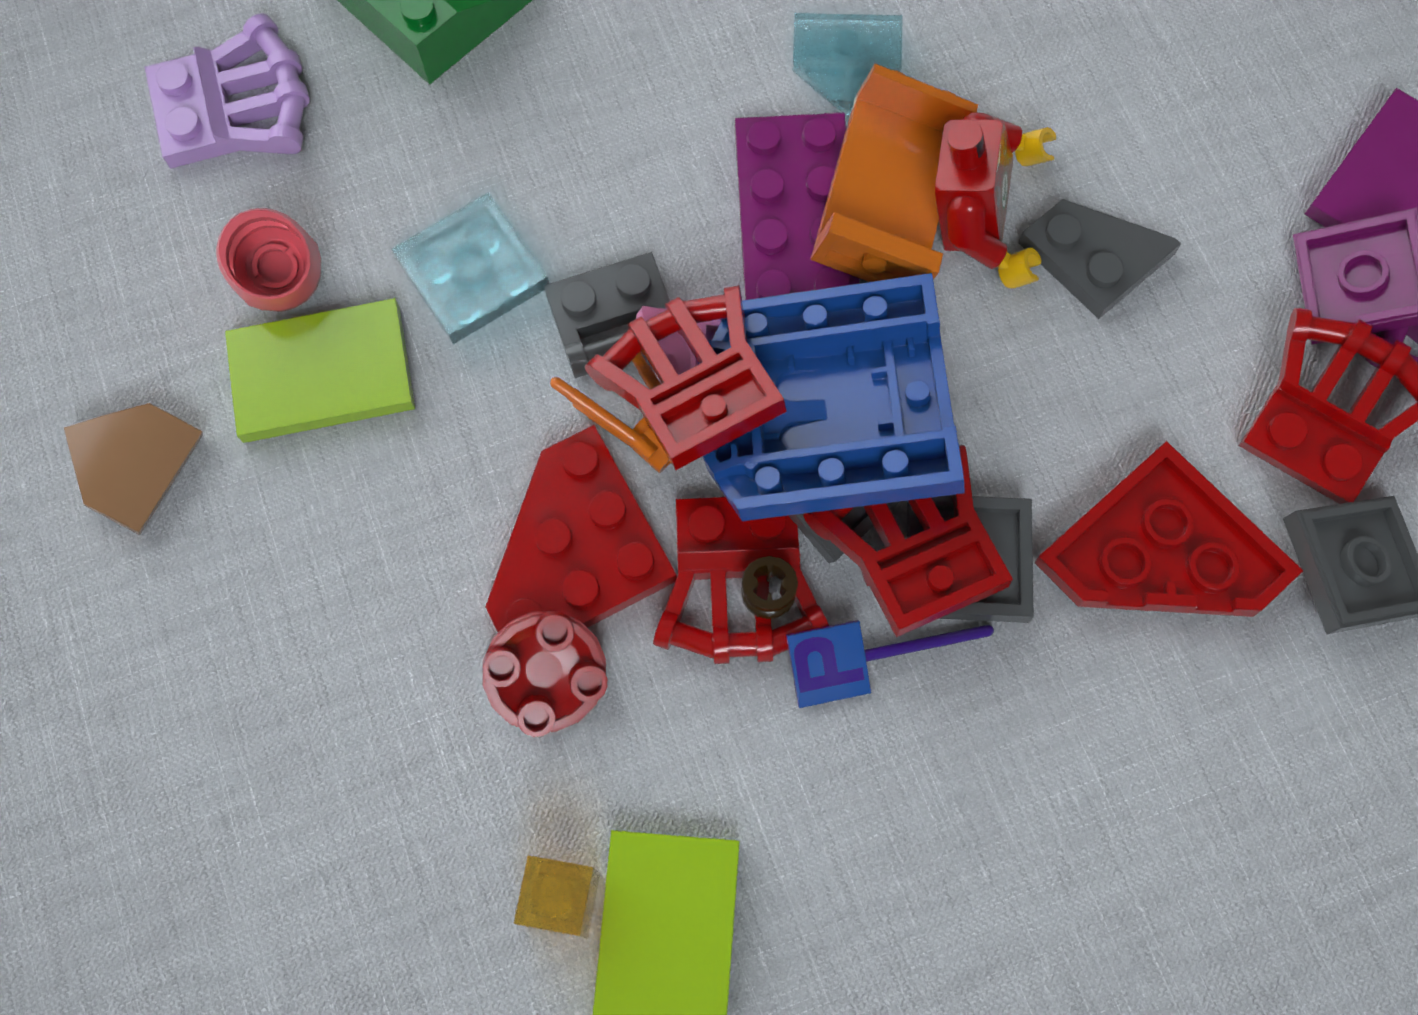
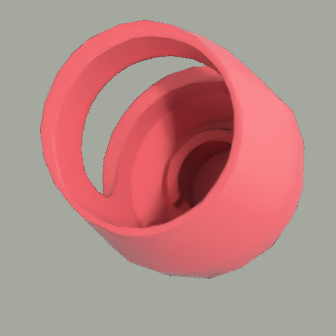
[216,208,321,312]

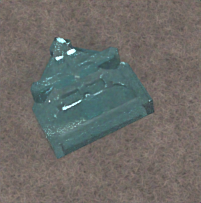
[793,13,903,116]

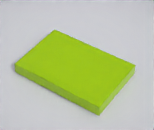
[225,298,415,443]
[593,830,740,1015]

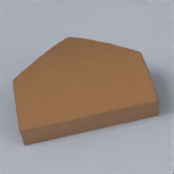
[64,403,203,535]

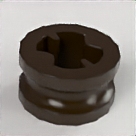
[741,556,798,619]

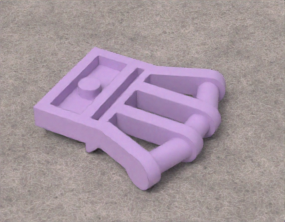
[145,13,310,169]

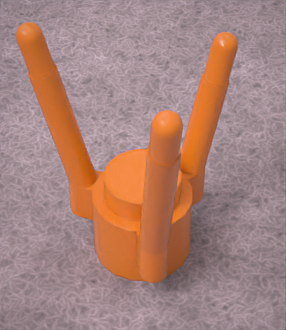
[550,352,671,473]

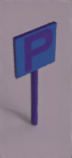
[786,620,994,708]

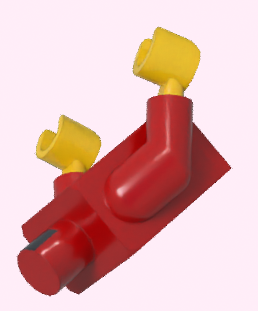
[935,112,1056,289]

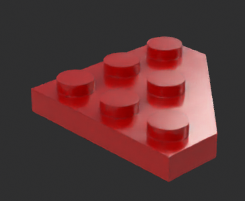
[485,425,677,632]
[1034,441,1303,617]

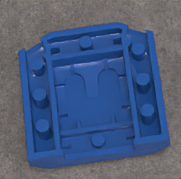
[698,273,965,521]

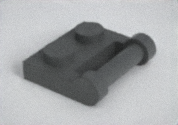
[543,252,670,378]

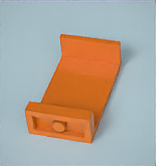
[810,64,978,282]

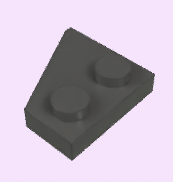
[1019,199,1181,319]

